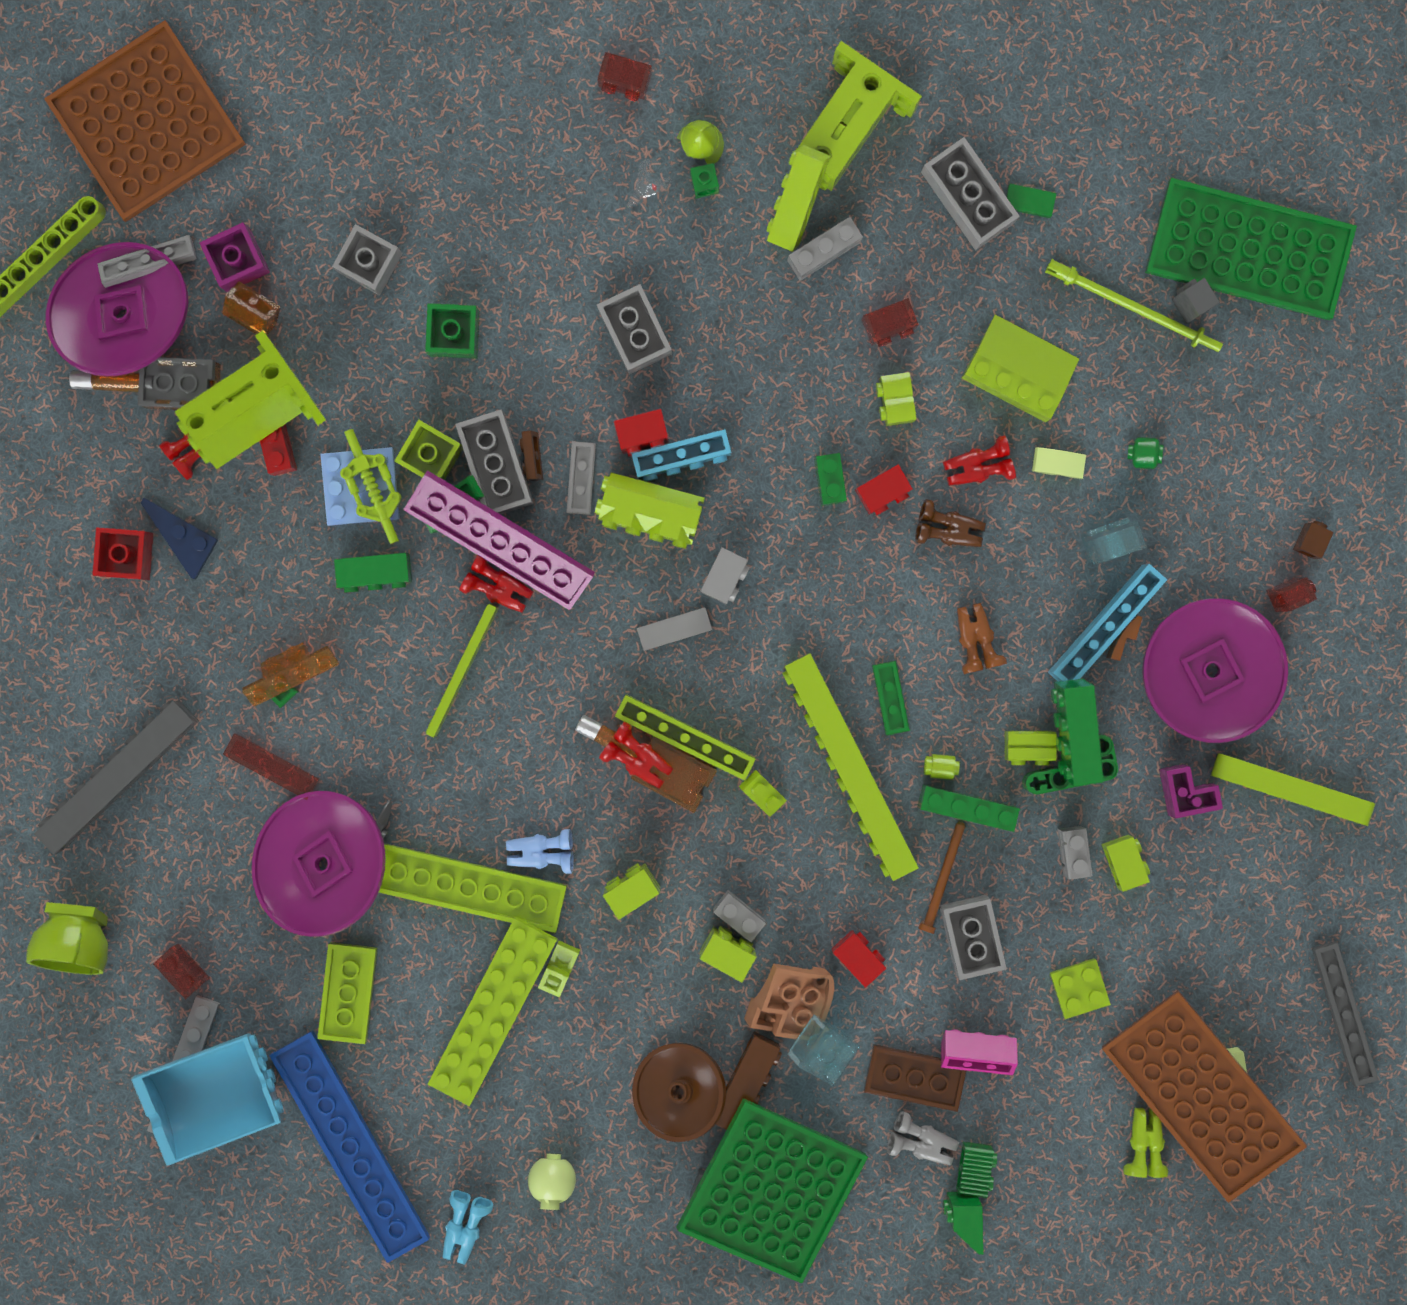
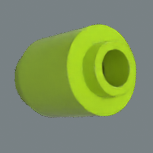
[924,754,960,780]

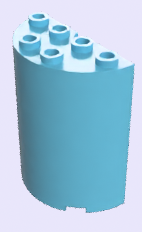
[131,1033,284,1166]

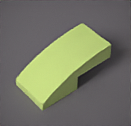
[1032,447,1086,479]

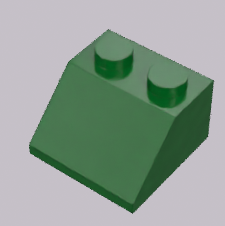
[943,1192,984,1255]

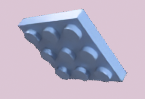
[320,447,400,526]

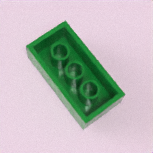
[1051,679,1104,786]

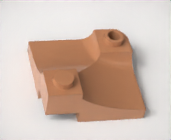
[744,963,834,1043]

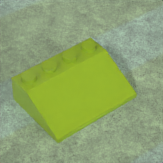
[962,315,1079,422]

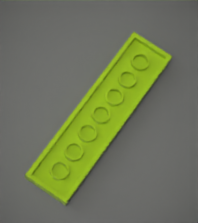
[378,843,567,933]
[427,916,558,1107]

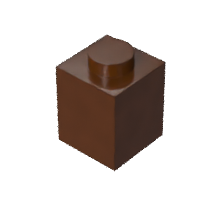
[1293,521,1334,559]

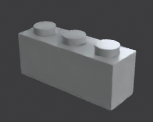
[787,217,863,281]

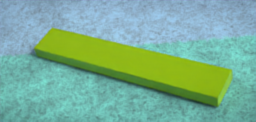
[426,604,499,738]

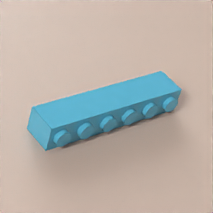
[1048,564,1167,682]

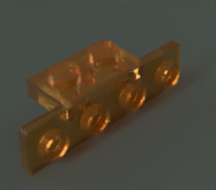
[242,642,339,706]

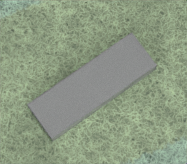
[566,441,596,515]
[637,607,712,651]

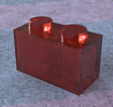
[597,52,652,101]
[861,298,919,347]
[1266,577,1317,612]
[153,943,210,1000]

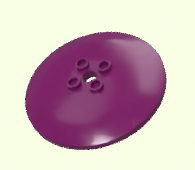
[46,242,188,376]
[1142,598,1288,743]
[252,791,386,937]

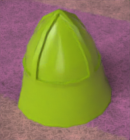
[677,120,724,164]

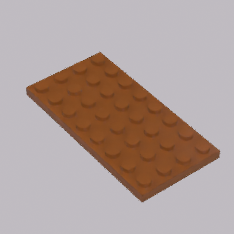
[1102,990,1307,1203]

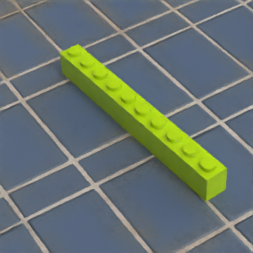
[782,653,919,881]

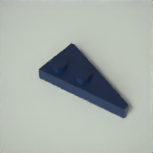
[141,498,218,580]

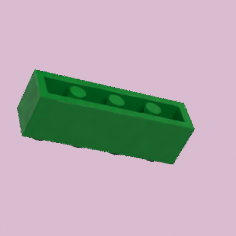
[917,784,1020,832]

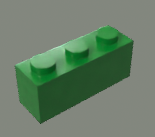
[334,553,412,593]

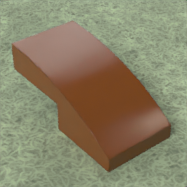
[1106,616,1142,661]

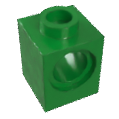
[690,163,719,199]

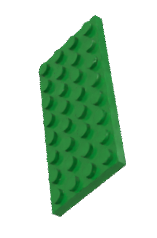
[1145,178,1357,321]

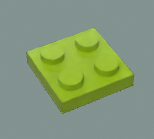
[1050,958,1111,1019]

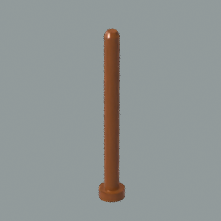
[918,821,965,934]

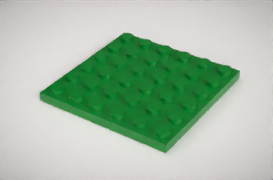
[676,1098,868,1284]

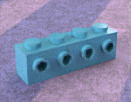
[632,429,731,482]

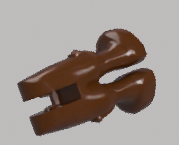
[915,499,986,547]

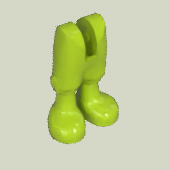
[1123,1108,1168,1178]

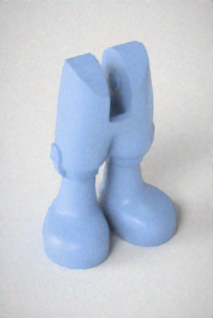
[506,829,574,874]

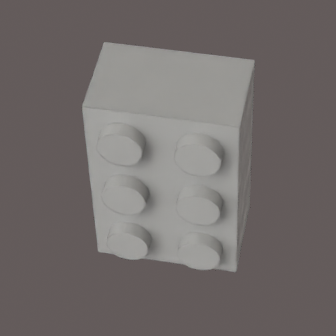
[597,284,672,375]
[940,895,1007,980]

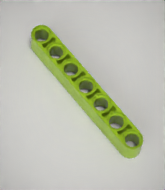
[0,196,106,317]
[1211,753,1375,826]

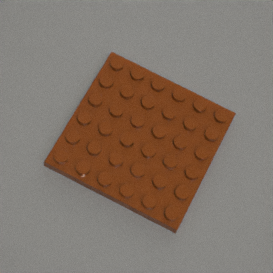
[44,20,246,222]

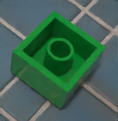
[425,303,480,359]

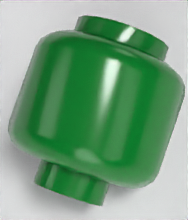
[1128,437,1164,469]

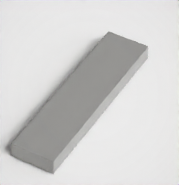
[97,235,197,288]

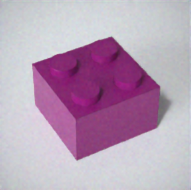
[199,223,271,292]

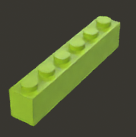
[615,694,756,781]

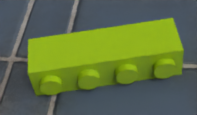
[766,145,830,252]

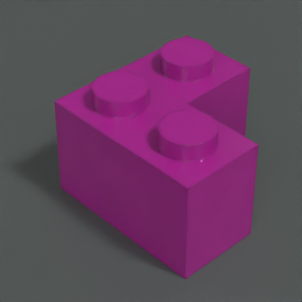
[1159,764,1223,818]

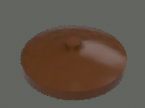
[632,1043,726,1142]

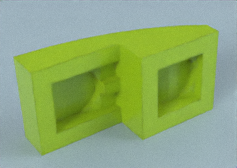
[538,941,580,998]

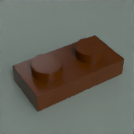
[520,430,543,481]

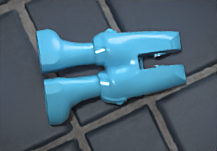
[443,1190,494,1265]

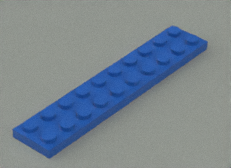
[269,1030,430,1263]

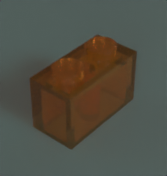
[222,281,280,335]

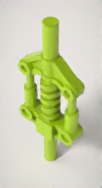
[340,429,402,544]

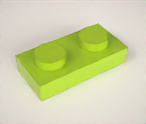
[739,770,787,817]

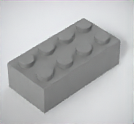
[921,137,1020,251]
[455,409,534,515]

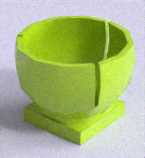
[26,902,108,975]

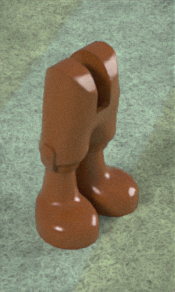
[957,603,1007,674]

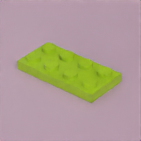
[318,942,377,1044]

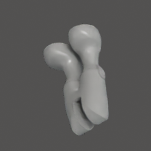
[887,1111,960,1165]

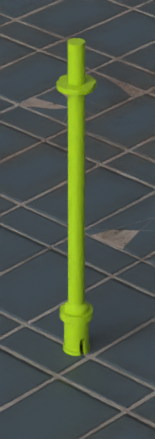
[1045,259,1223,352]

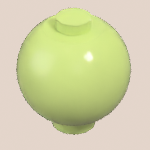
[528,1154,576,1210]

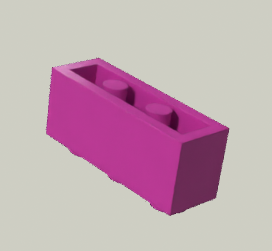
[941,1030,1018,1075]

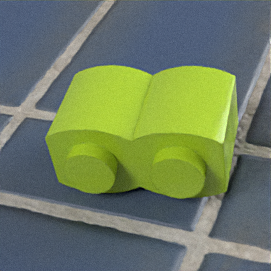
[876,372,916,426]

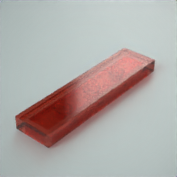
[223,733,320,800]

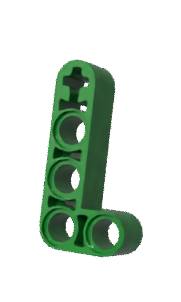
[1022,734,1118,794]

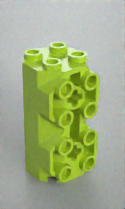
[595,472,705,549]

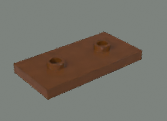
[864,1044,967,1112]

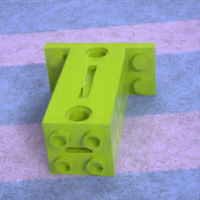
[796,41,922,191]
[175,331,326,469]

